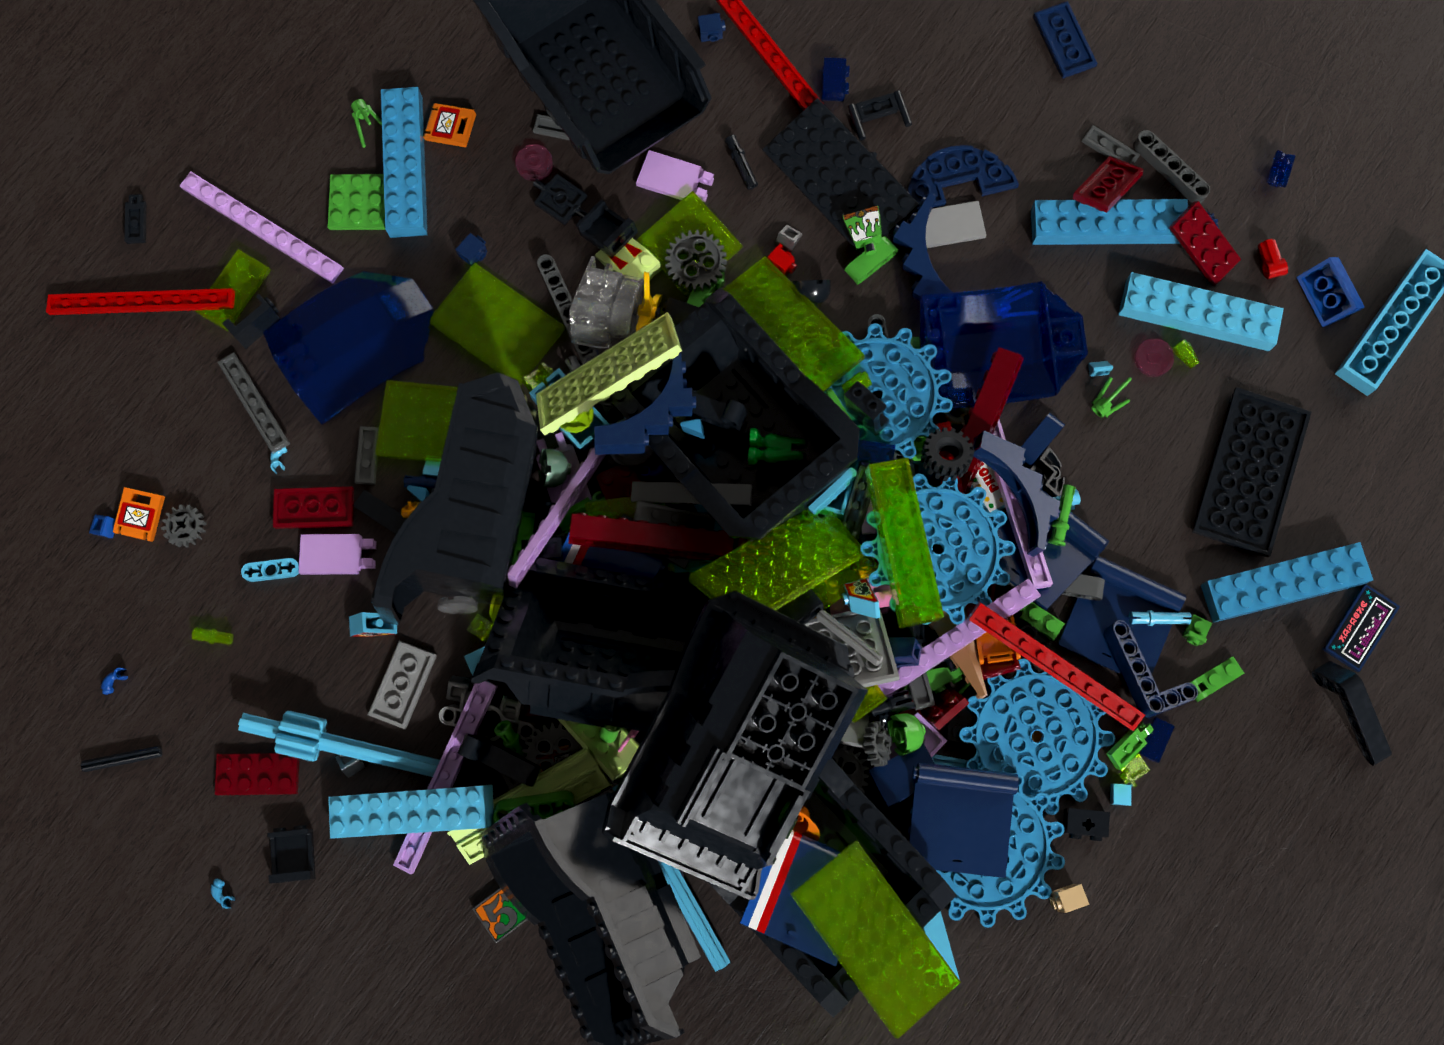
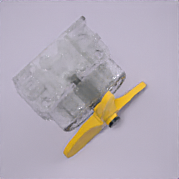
[569,256,663,349]

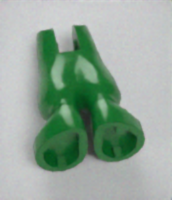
[748,428,807,466]

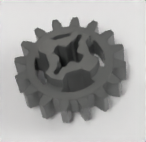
[161,505,207,548]
[863,721,892,767]

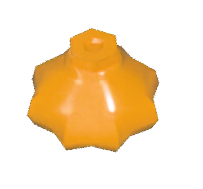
[401,501,421,518]

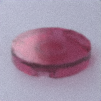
[515,144,553,181]
[1135,339,1174,377]

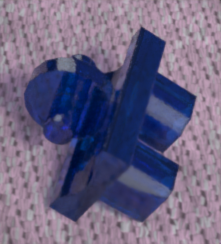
[1267,150,1296,188]

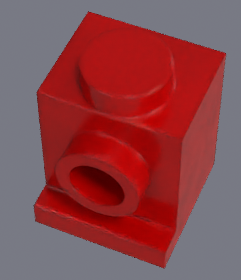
[767,243,798,278]

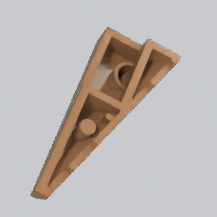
[929,606,987,699]

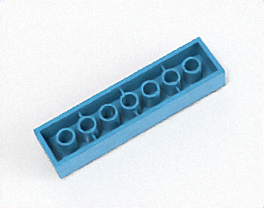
[381,87,428,238]
[1031,199,1188,245]
[1201,542,1373,623]

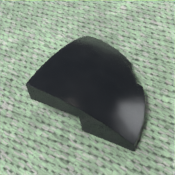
[1029,447,1065,497]

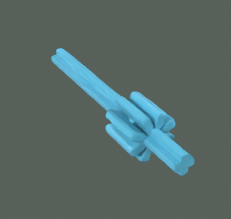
[238,711,440,777]
[612,785,731,972]

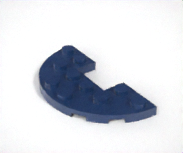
[908,145,1019,212]

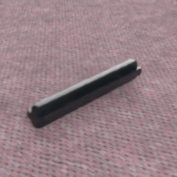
[81,746,163,772]

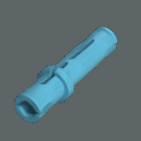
[1129,610,1191,626]

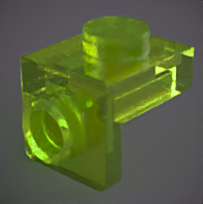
[522,362,553,392]
[466,614,493,643]
[1119,753,1150,788]

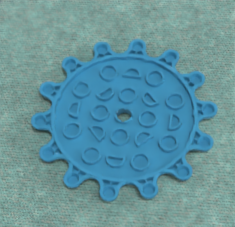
[807,323,953,467]
[860,474,1016,625]
[959,659,1115,815]
[908,766,1065,928]

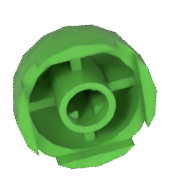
[888,713,926,755]

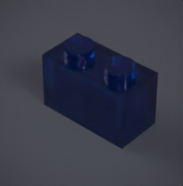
[822,57,850,101]

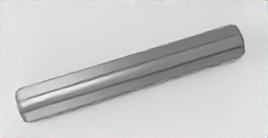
[816,610,883,666]

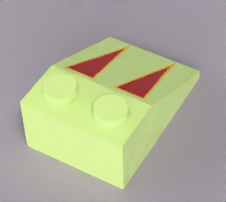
[595,238,661,295]

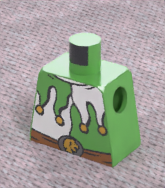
[843,206,882,255]

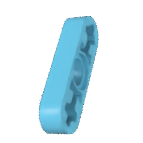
[241,558,299,582]

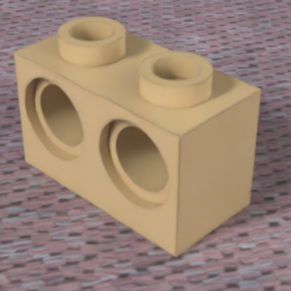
[1049,884,1089,913]

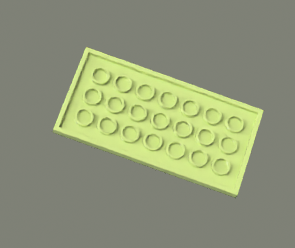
[536,312,682,435]

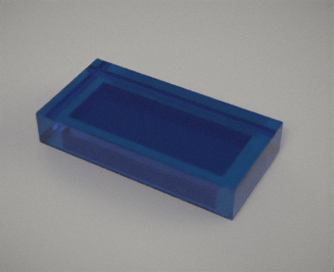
[856,440,896,466]
[1139,717,1175,763]

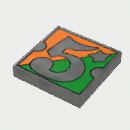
[472,888,528,943]

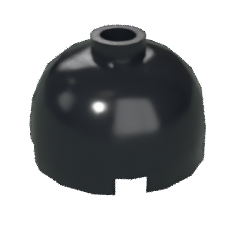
[792,280,831,308]

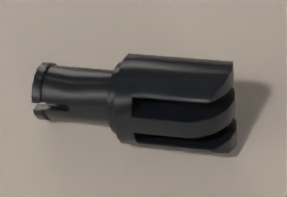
[868,689,916,717]

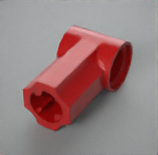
[1258,239,1288,279]

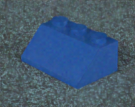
[1297,257,1365,327]

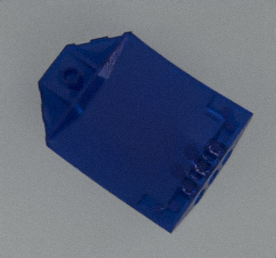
[263,271,434,425]
[920,281,1088,409]

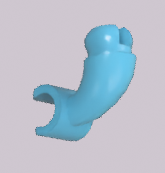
[270,447,287,474]

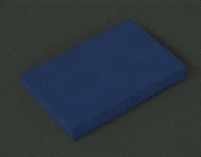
[869,743,935,808]

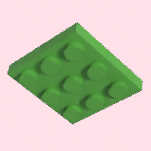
[328,174,385,230]

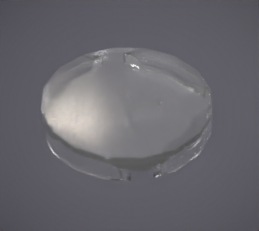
[437,596,478,614]

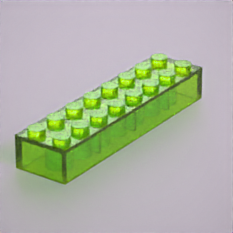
[865,458,944,628]

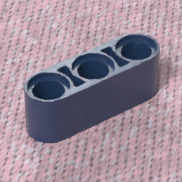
[1021,413,1065,467]

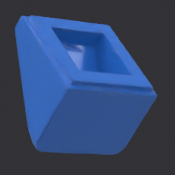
[89,515,116,538]

